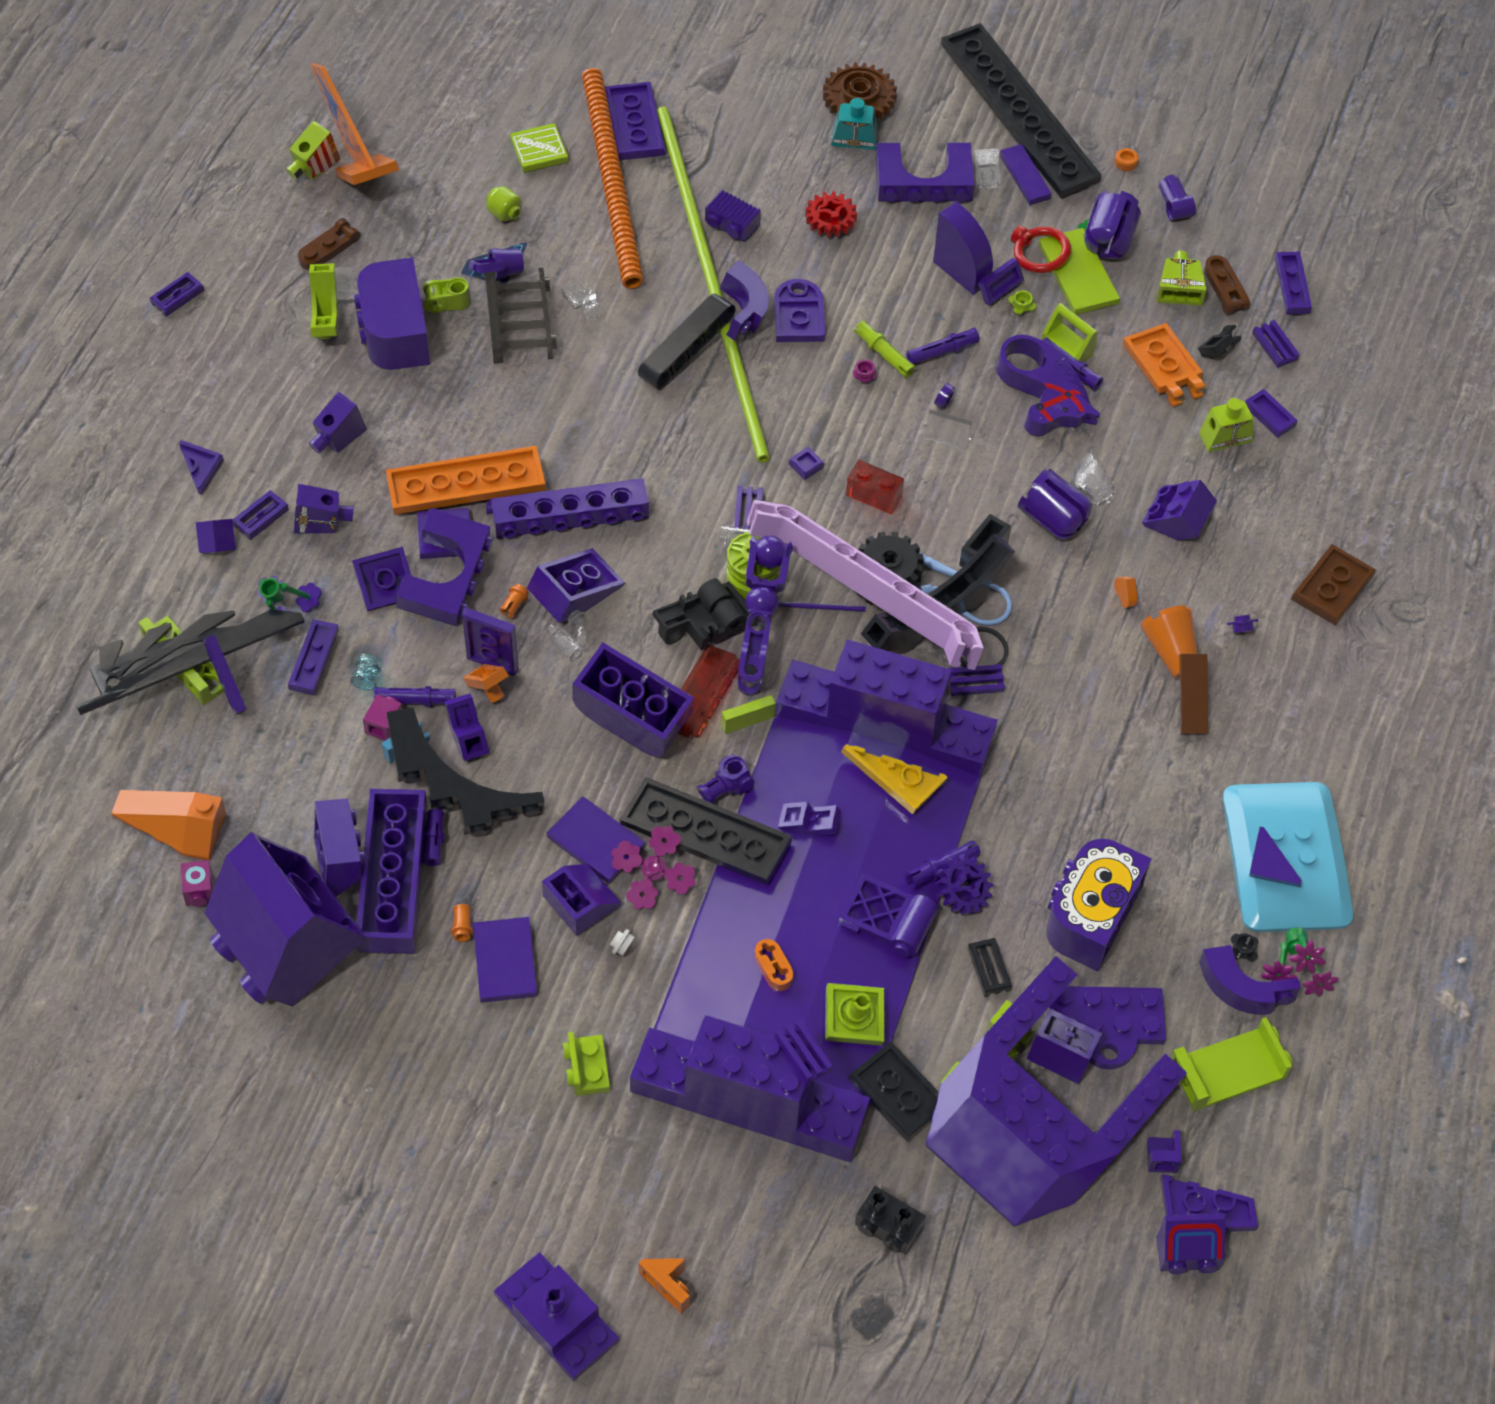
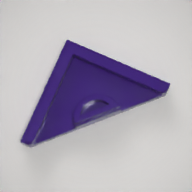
[179,440,224,495]
[1249,826,1302,887]

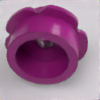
[852,359,877,383]

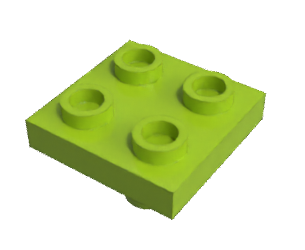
[825,983,884,1046]

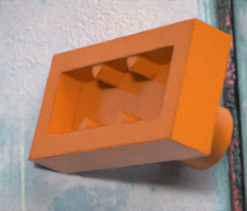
[463,664,508,703]

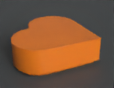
[1114,576,1137,608]

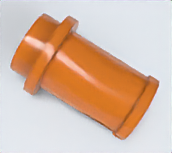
[499,584,529,619]
[451,904,473,942]

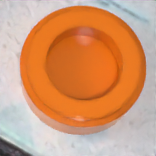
[1114,148,1139,171]

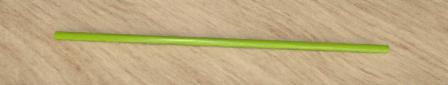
[657,106,770,463]

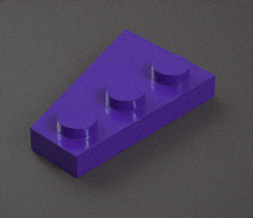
[1160,1174,1258,1232]

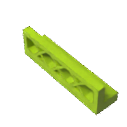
[138,616,224,706]

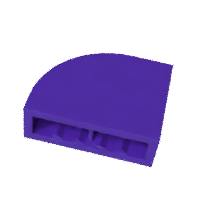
[933,201,993,295]

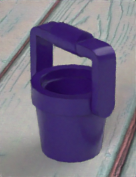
[469,248,524,280]

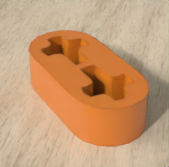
[754,939,793,991]

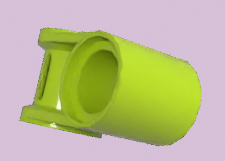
[423,277,471,313]

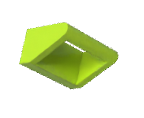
[1041,303,1098,362]

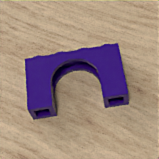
[875,143,974,202]
[396,508,493,626]

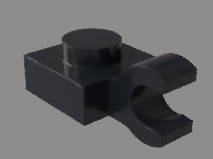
[1198,325,1242,358]

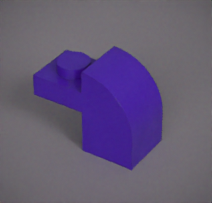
[444,693,490,761]

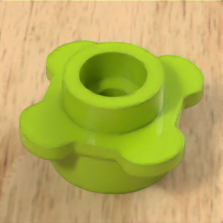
[1008,290,1036,315]

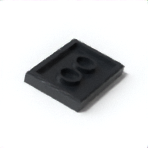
[848,1042,938,1141]

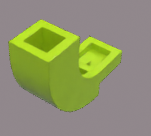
[309,263,339,339]

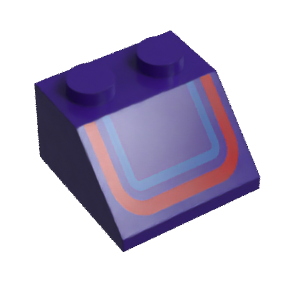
[1156,1213,1226,1274]

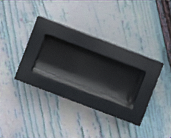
[959,514,1011,567]

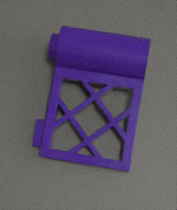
[839,873,939,958]

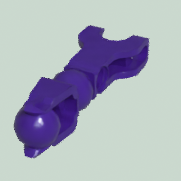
[737,535,793,696]

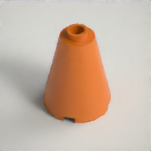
[1140,605,1197,679]

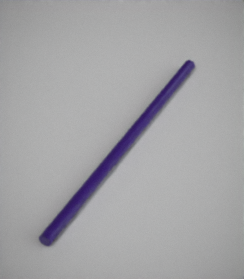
[744,599,866,612]

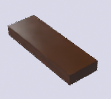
[1179,654,1209,735]

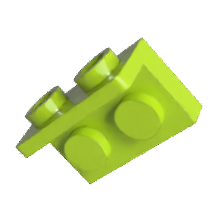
[563,1032,610,1096]

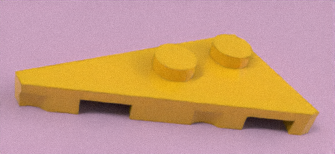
[841,744,948,815]

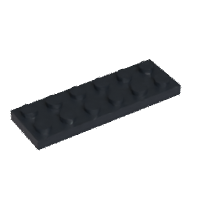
[620,777,792,885]

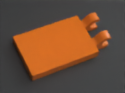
[1123,323,1205,407]

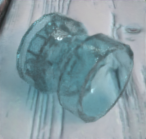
[351,654,383,691]

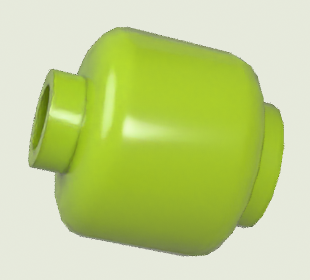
[486,186,522,222]

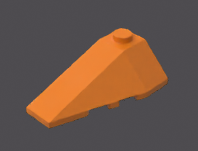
[111,790,226,861]

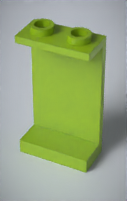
[1171,1017,1292,1111]

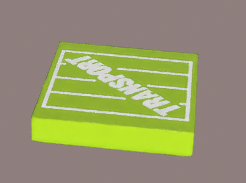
[510,123,568,173]

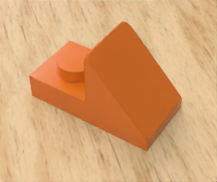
[638,1258,690,1314]

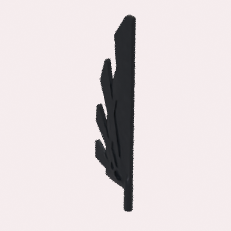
[76,609,305,716]

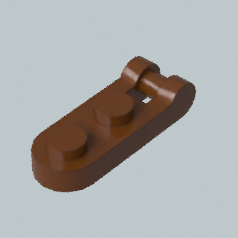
[298,218,361,270]
[1204,255,1250,315]

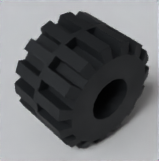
[858,532,924,609]

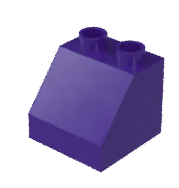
[204,832,366,1007]

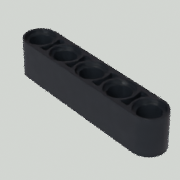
[638,293,736,389]

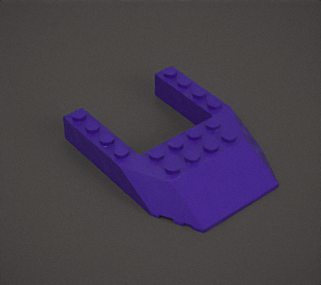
[925,956,1187,1227]

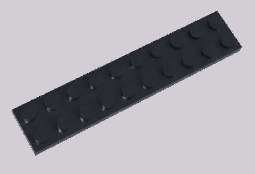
[941,23,1102,197]

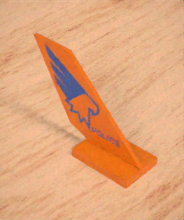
[310,63,399,185]

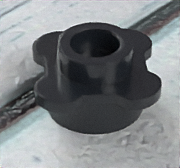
[1230,933,1259,962]

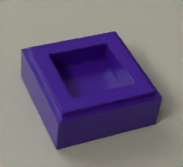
[789,447,825,480]

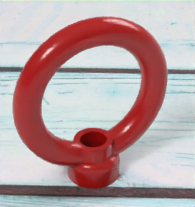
[1011,225,1071,273]

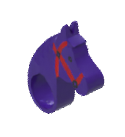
[996,335,1100,436]

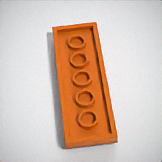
[386,446,546,515]

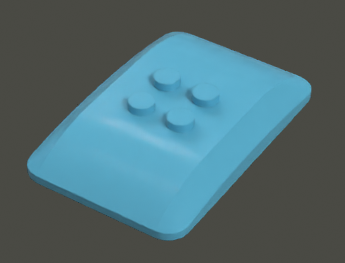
[1223,782,1353,932]

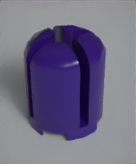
[1084,190,1142,260]
[1017,468,1092,540]

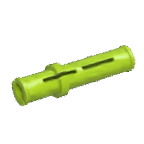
[854,320,916,379]

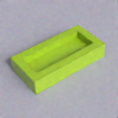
[721,695,776,734]

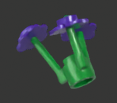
[257,576,322,612]

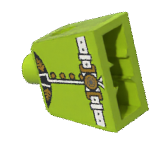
[1156,251,1206,306]
[1199,398,1254,453]

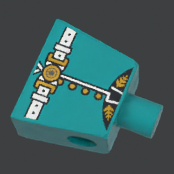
[831,98,878,150]

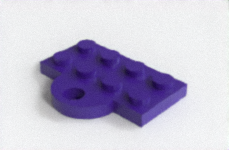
[1049,986,1166,1070]

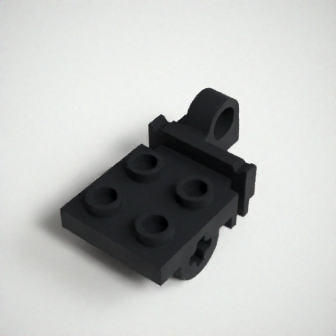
[652,578,756,650]

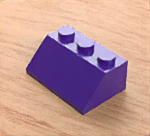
[314,798,365,897]

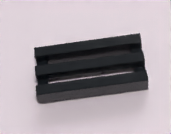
[967,938,1012,997]

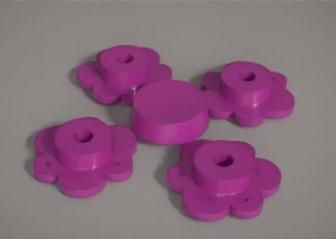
[611,826,696,910]

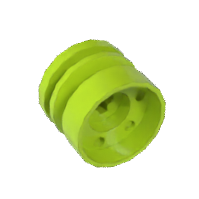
[726,532,781,599]

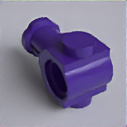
[697,753,754,804]

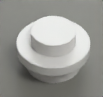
[610,929,634,956]

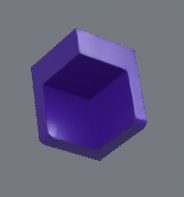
[195,519,236,553]
[1147,1130,1182,1173]

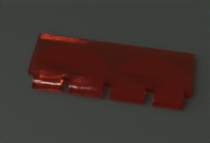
[678,644,740,738]

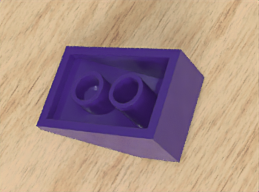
[527,548,625,623]

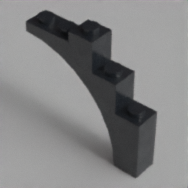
[861,534,1015,651]
[386,707,545,836]

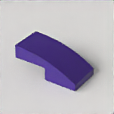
[778,802,841,835]

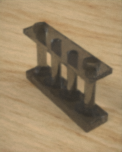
[485,267,557,364]

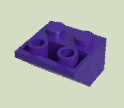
[1142,479,1217,541]
[542,864,621,936]
[1026,1007,1103,1084]

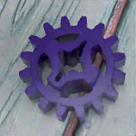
[935,854,993,915]

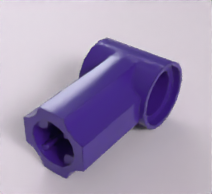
[1158,174,1196,221]

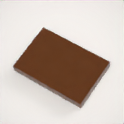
[1291,544,1376,626]

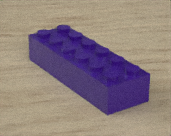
[356,789,428,954]

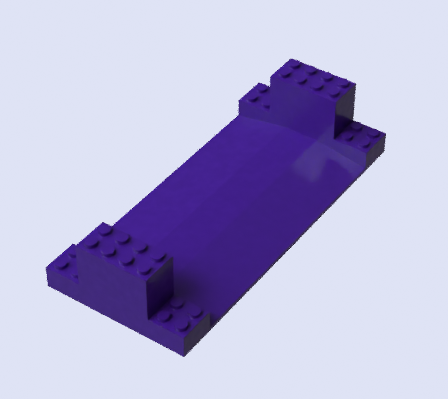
[630,639,998,1163]

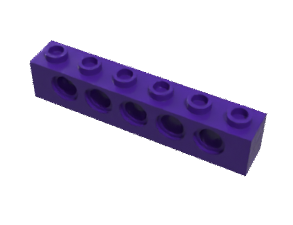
[491,478,649,538]

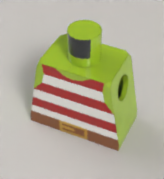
[286,121,341,180]

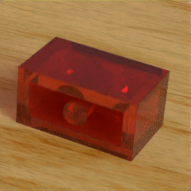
[846,459,905,515]

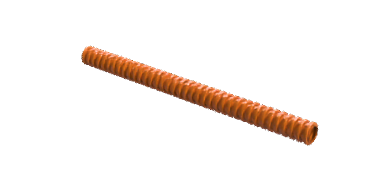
[582,68,643,289]

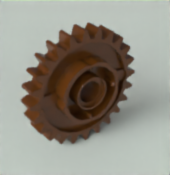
[823,62,897,120]

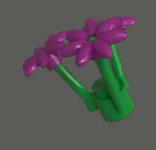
[1261,927,1339,997]

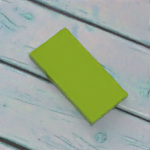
[1038,228,1120,315]

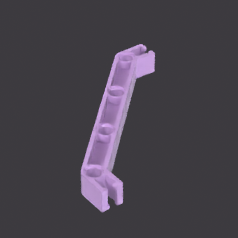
[747,500,984,670]

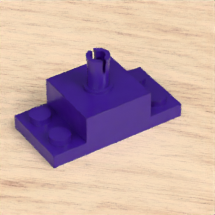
[494,1252,619,1382]

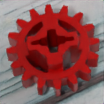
[805,191,857,238]

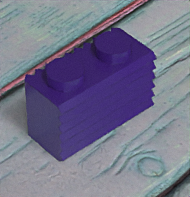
[705,190,761,242]

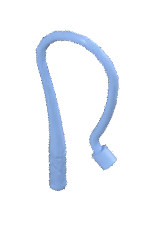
[919,552,1012,626]

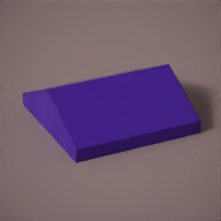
[352,546,412,611]

